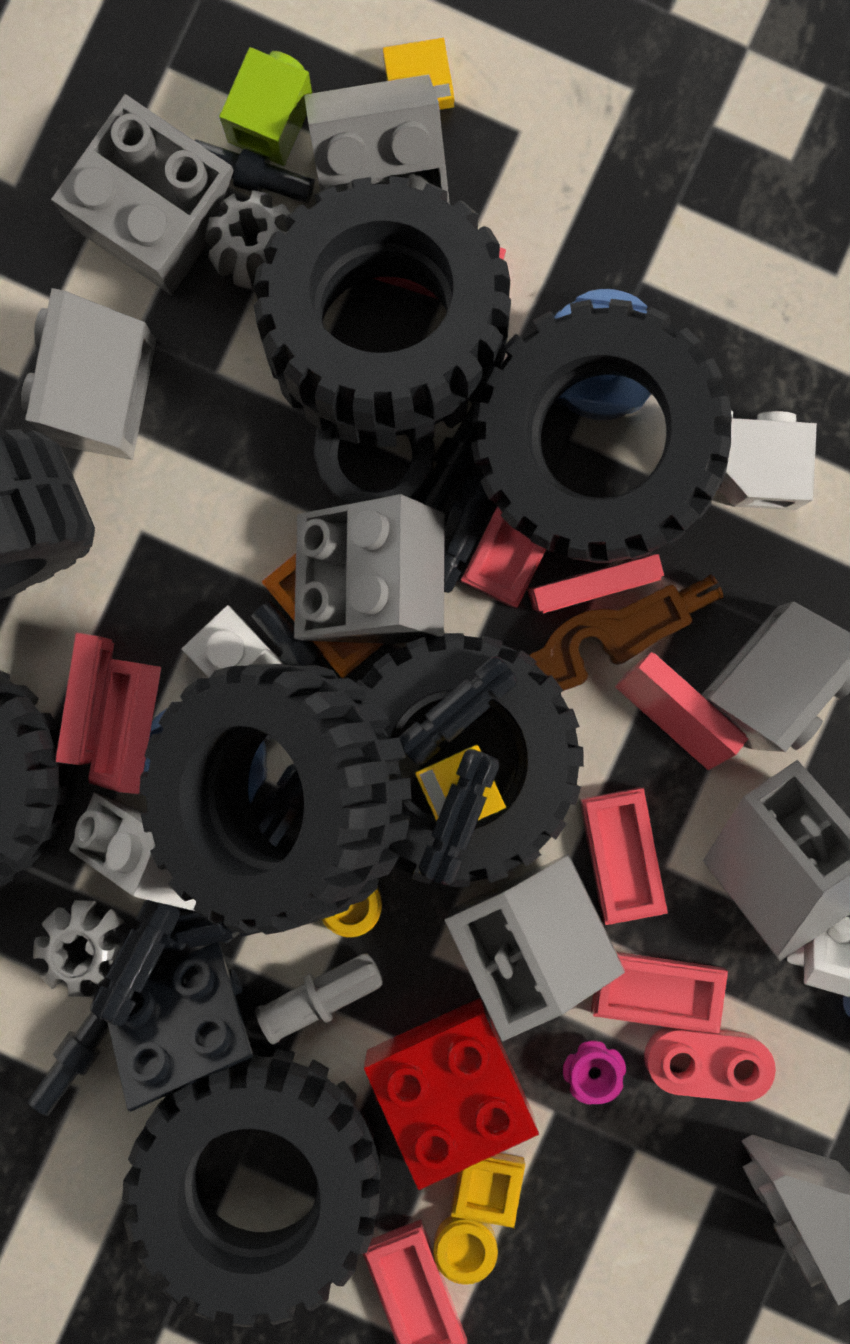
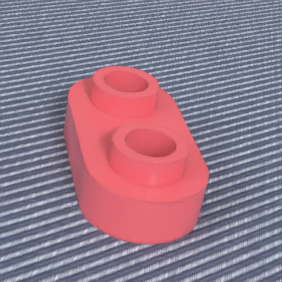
[644,1027,776,1102]

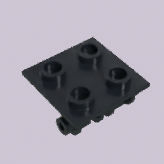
[107,942,253,1112]

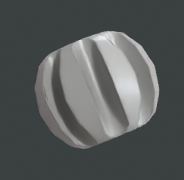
[205,190,290,290]
[33,900,125,997]

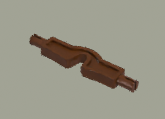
[470,574,724,725]

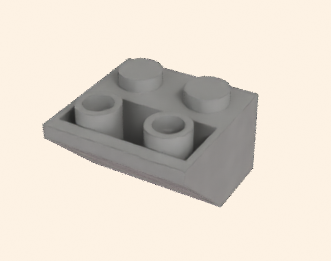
[304,74,450,204]
[51,94,233,295]
[21,288,157,460]
[294,494,445,644]
[702,601,850,752]
[703,760,850,961]
[445,854,625,1041]
[741,1135,850,1305]

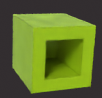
[219,47,312,166]

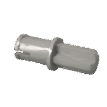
[255,953,382,1045]

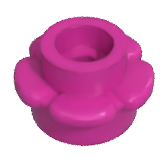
[563,1041,626,1105]

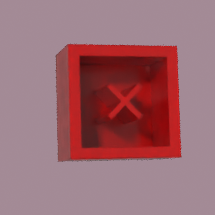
[364,997,539,1190]

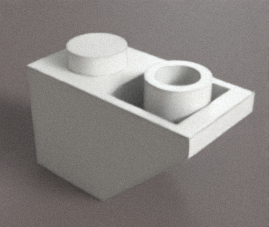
[718,411,817,510]
[69,792,196,911]

